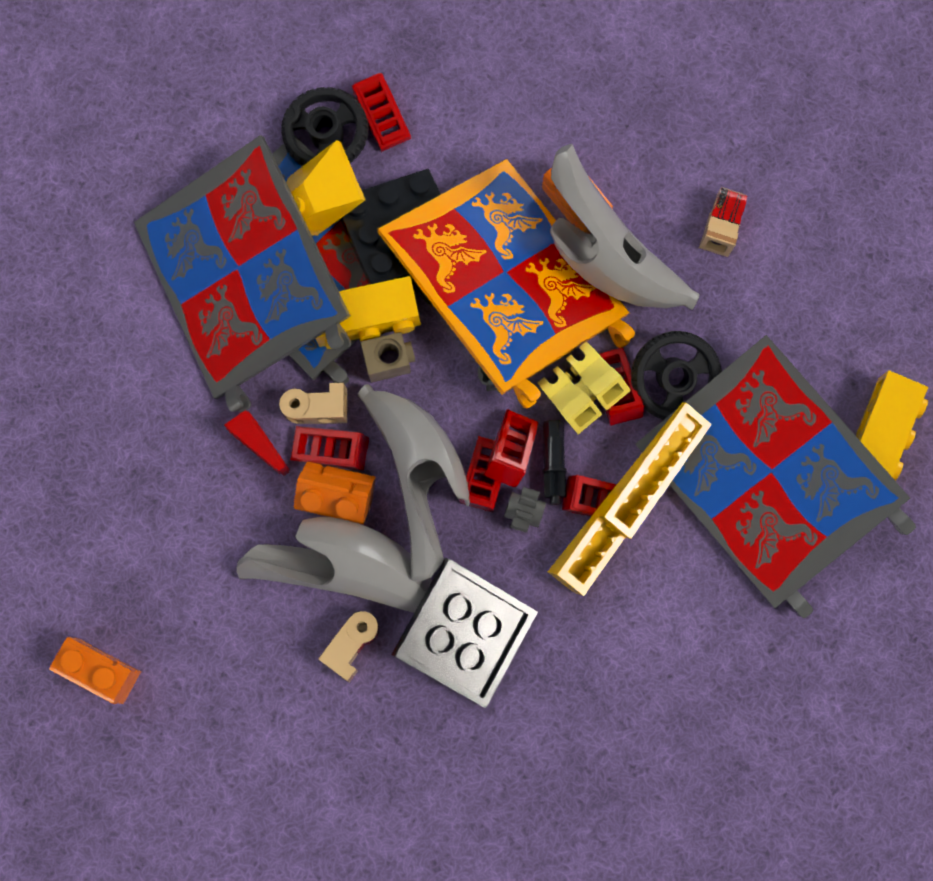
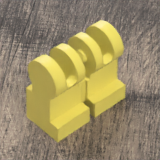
[537,342,631,434]

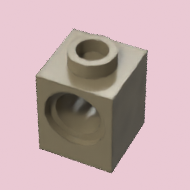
[361,332,415,383]

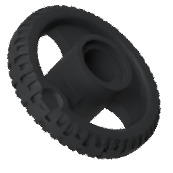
[281,87,368,166]
[631,331,722,420]

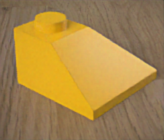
[286,140,365,236]

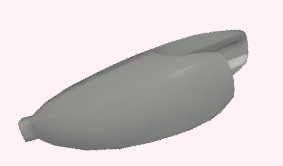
[550,144,700,310]
[358,384,470,582]
[237,517,432,613]

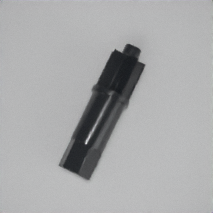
[542,420,567,505]

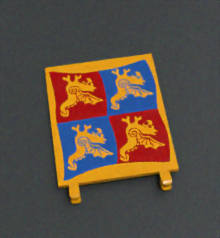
[377,159,635,409]

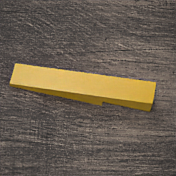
[547,403,712,596]

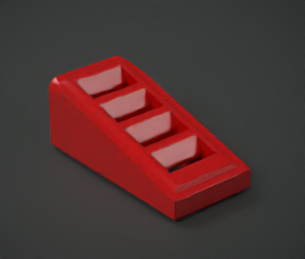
[352,73,411,152]
[599,347,644,426]
[485,409,539,487]
[224,410,290,476]
[290,426,369,471]
[459,436,510,513]
[562,475,617,516]

